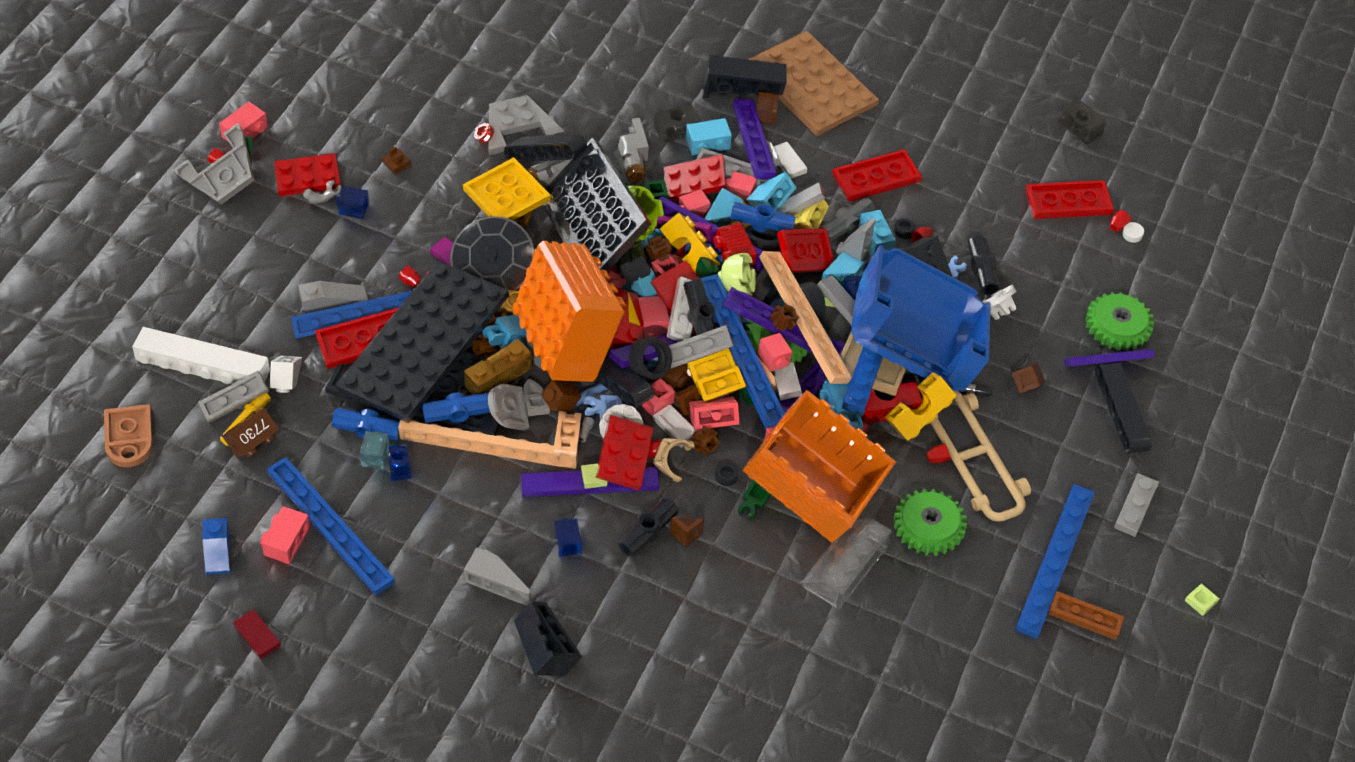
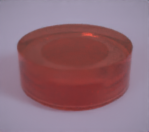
[474,123,494,144]

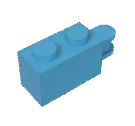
[482,315,528,349]
[820,380,863,431]

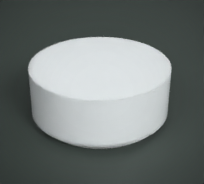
[1122,222,1144,242]

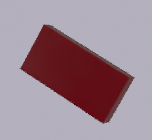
[233,609,281,660]

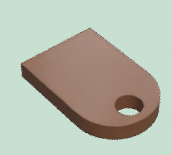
[104,404,153,467]

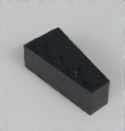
[702,55,787,98]

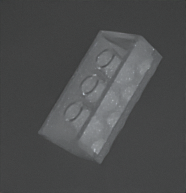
[800,519,892,609]

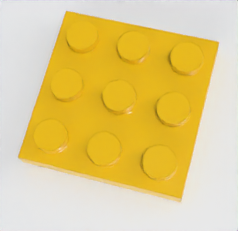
[463,158,550,221]

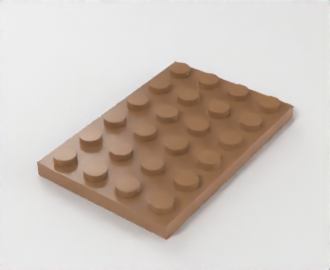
[748,31,879,136]

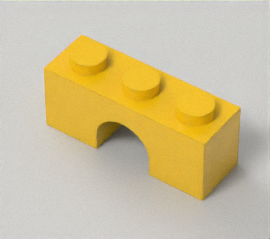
[660,213,720,273]
[884,372,957,441]

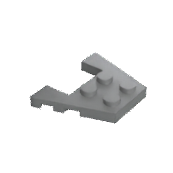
[488,95,564,155]
[173,123,255,205]

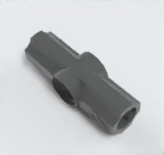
[819,198,876,242]

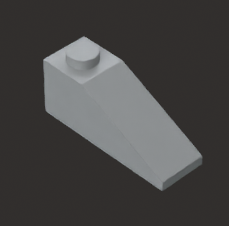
[836,218,876,265]
[298,281,368,314]
[464,547,531,606]

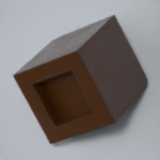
[757,92,778,125]
[1012,362,1045,393]
[670,515,704,547]

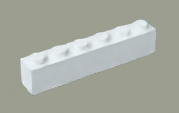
[132,327,270,384]

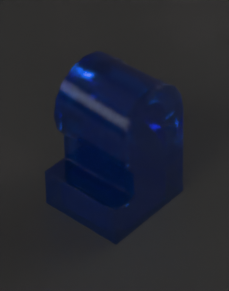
[389,444,411,481]

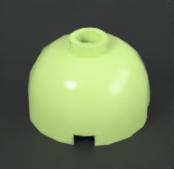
[718,253,756,296]

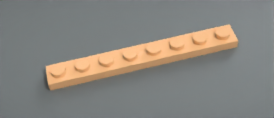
[759,251,852,384]
[398,420,578,469]

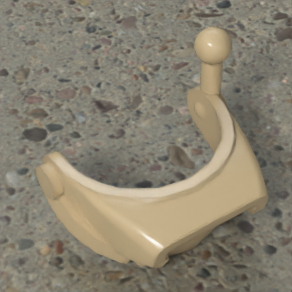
[653,438,695,483]

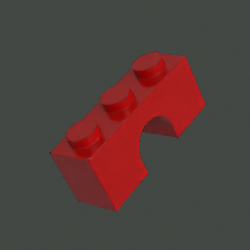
[862,382,922,425]

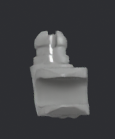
[303,180,341,204]

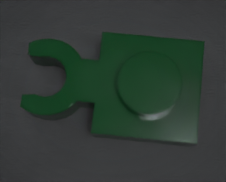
[738,480,772,521]

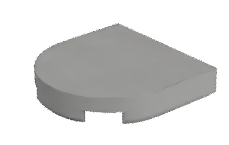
[488,384,529,431]

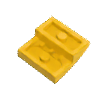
[687,348,746,402]

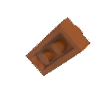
[1048,591,1124,640]

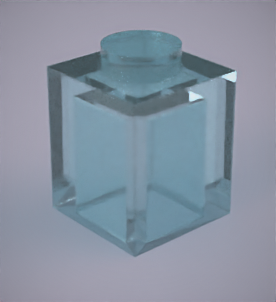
[360,431,390,469]

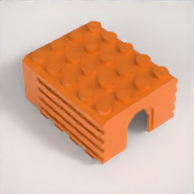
[512,241,626,382]
[742,390,896,543]

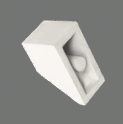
[270,356,302,393]

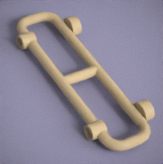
[922,391,1031,522]

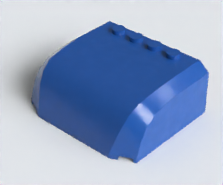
[851,245,991,391]

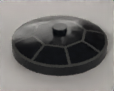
[450,216,535,291]

